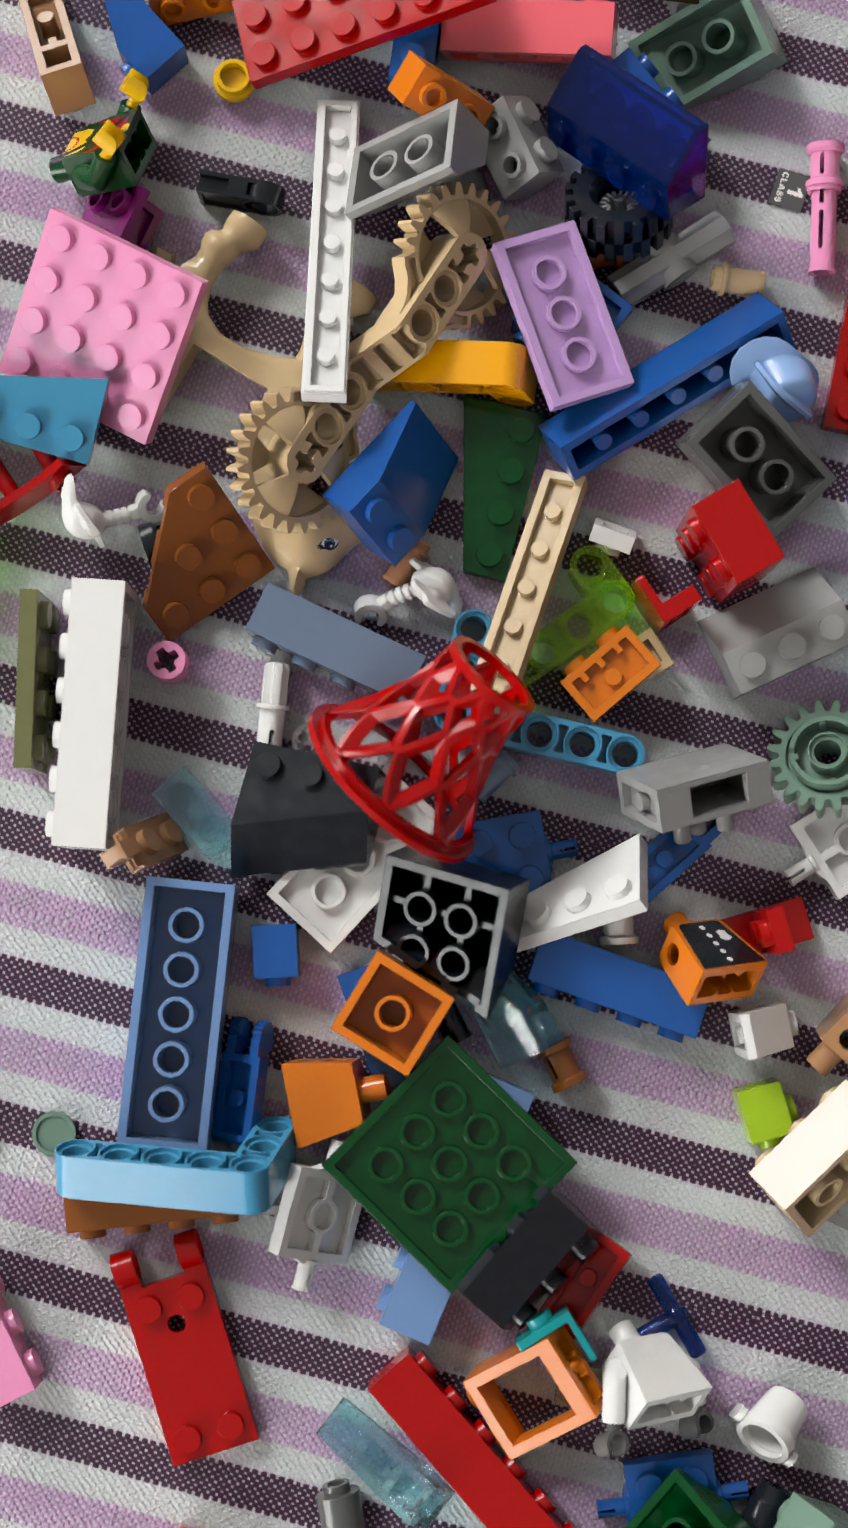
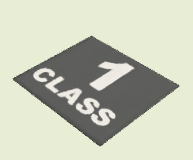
[768,168,810,213]

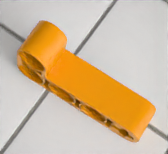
[378,340,537,406]

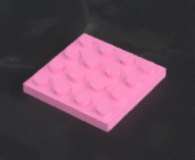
[0,207,210,445]

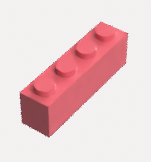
[440,0,619,66]

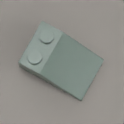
[628,0,788,113]

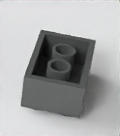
[675,381,838,539]

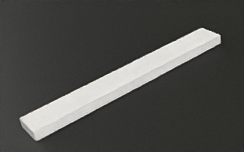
[301,99,361,403]

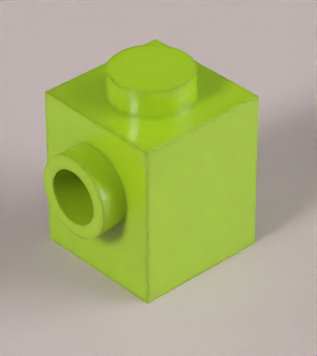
[731,1078,798,1149]

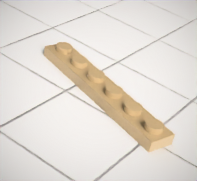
[471,469,588,713]

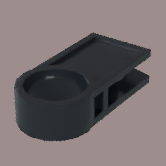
[196,169,287,216]

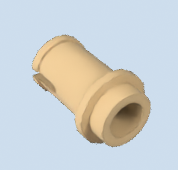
[709,261,766,296]

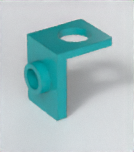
[515,1304,597,1362]

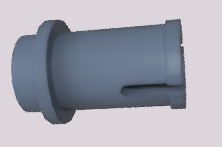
[479,748,520,804]

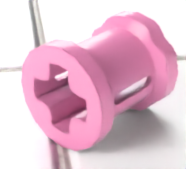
[147,641,190,684]

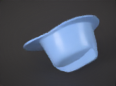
[729,336,819,422]

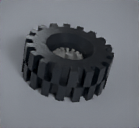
[565,155,674,262]

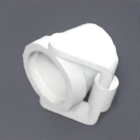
[727,1386,808,1468]

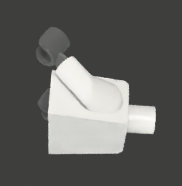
[593,1320,714,1458]

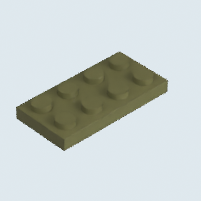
[13,589,60,774]

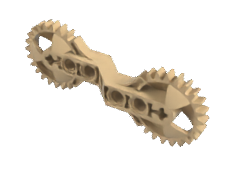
[226,182,516,534]

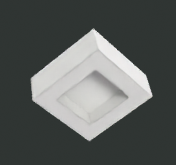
[588,517,637,557]

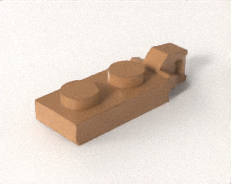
[99,812,189,875]

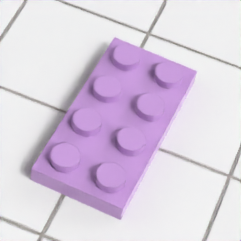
[490,220,634,412]

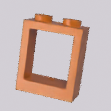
[462,1325,603,1460]

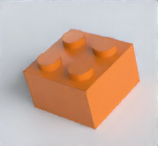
[330,950,458,1076]

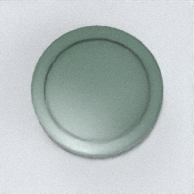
[32,1111,77,1156]

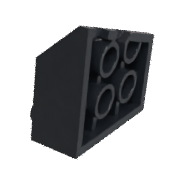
[231,741,386,879]
[373,845,530,1019]
[455,1183,603,1330]

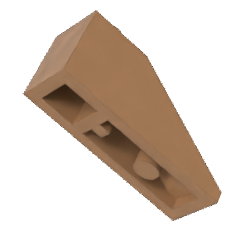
[18,0,96,116]

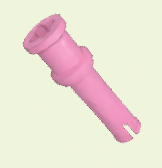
[805,140,845,277]

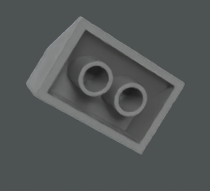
[345,99,489,220]
[697,567,848,700]

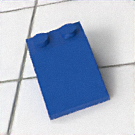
[322,400,459,566]

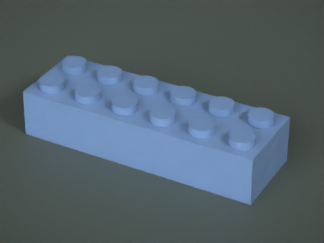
[116,876,240,1150]

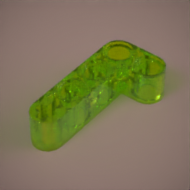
[522,545,635,689]

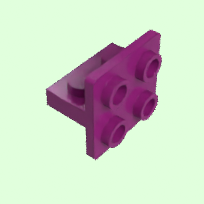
[82,186,165,250]

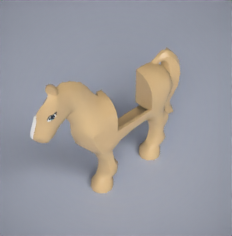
[150,210,378,596]

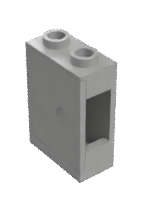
[616,743,775,845]

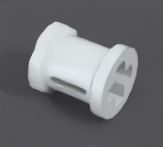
[599,916,639,945]

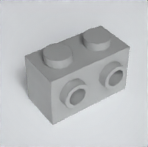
[484,95,564,200]

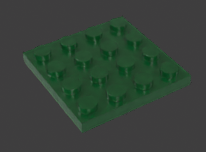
[321,1035,578,1294]

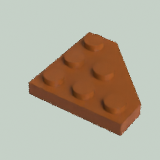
[142,462,275,641]

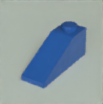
[104,0,189,96]

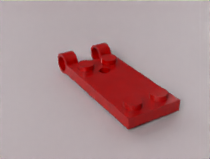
[109,1228,260,1467]

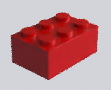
[675,479,785,604]

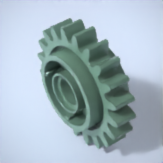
[767,700,848,819]

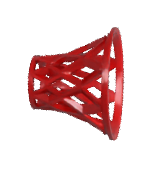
[308,636,535,863]

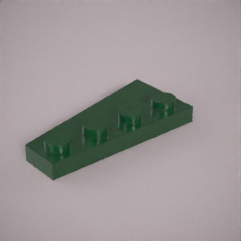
[463,395,547,583]

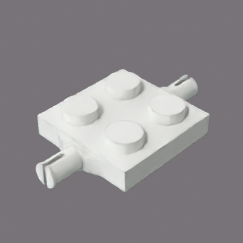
[783,804,848,900]
[268,1138,362,1292]

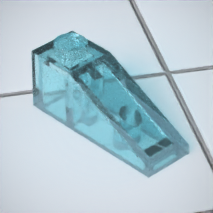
[468,971,563,1070]
[316,1398,455,1528]

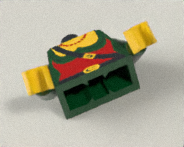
[49,68,157,197]

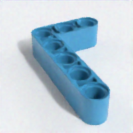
[434,609,645,776]
[54,1116,297,1215]

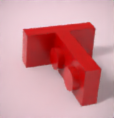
[720,896,814,955]

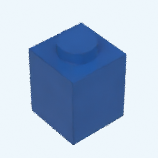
[251,923,301,987]

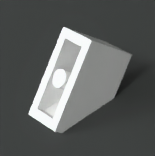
[727,1001,799,1060]

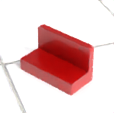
[627,574,702,634]

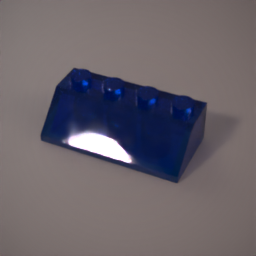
[547,44,709,221]

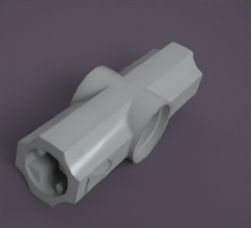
[606,210,736,307]

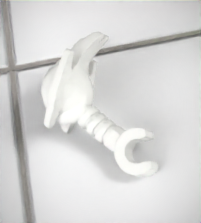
[61,473,164,548]
[354,558,463,626]

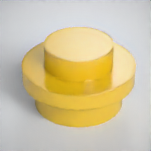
[213,59,255,103]

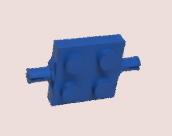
[455,809,578,893]
[596,1448,749,1523]

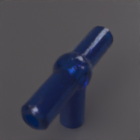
[637,1273,706,1359]

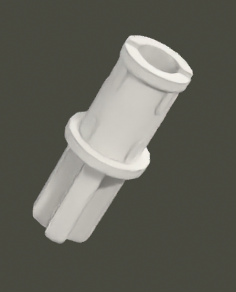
[256,662,290,747]

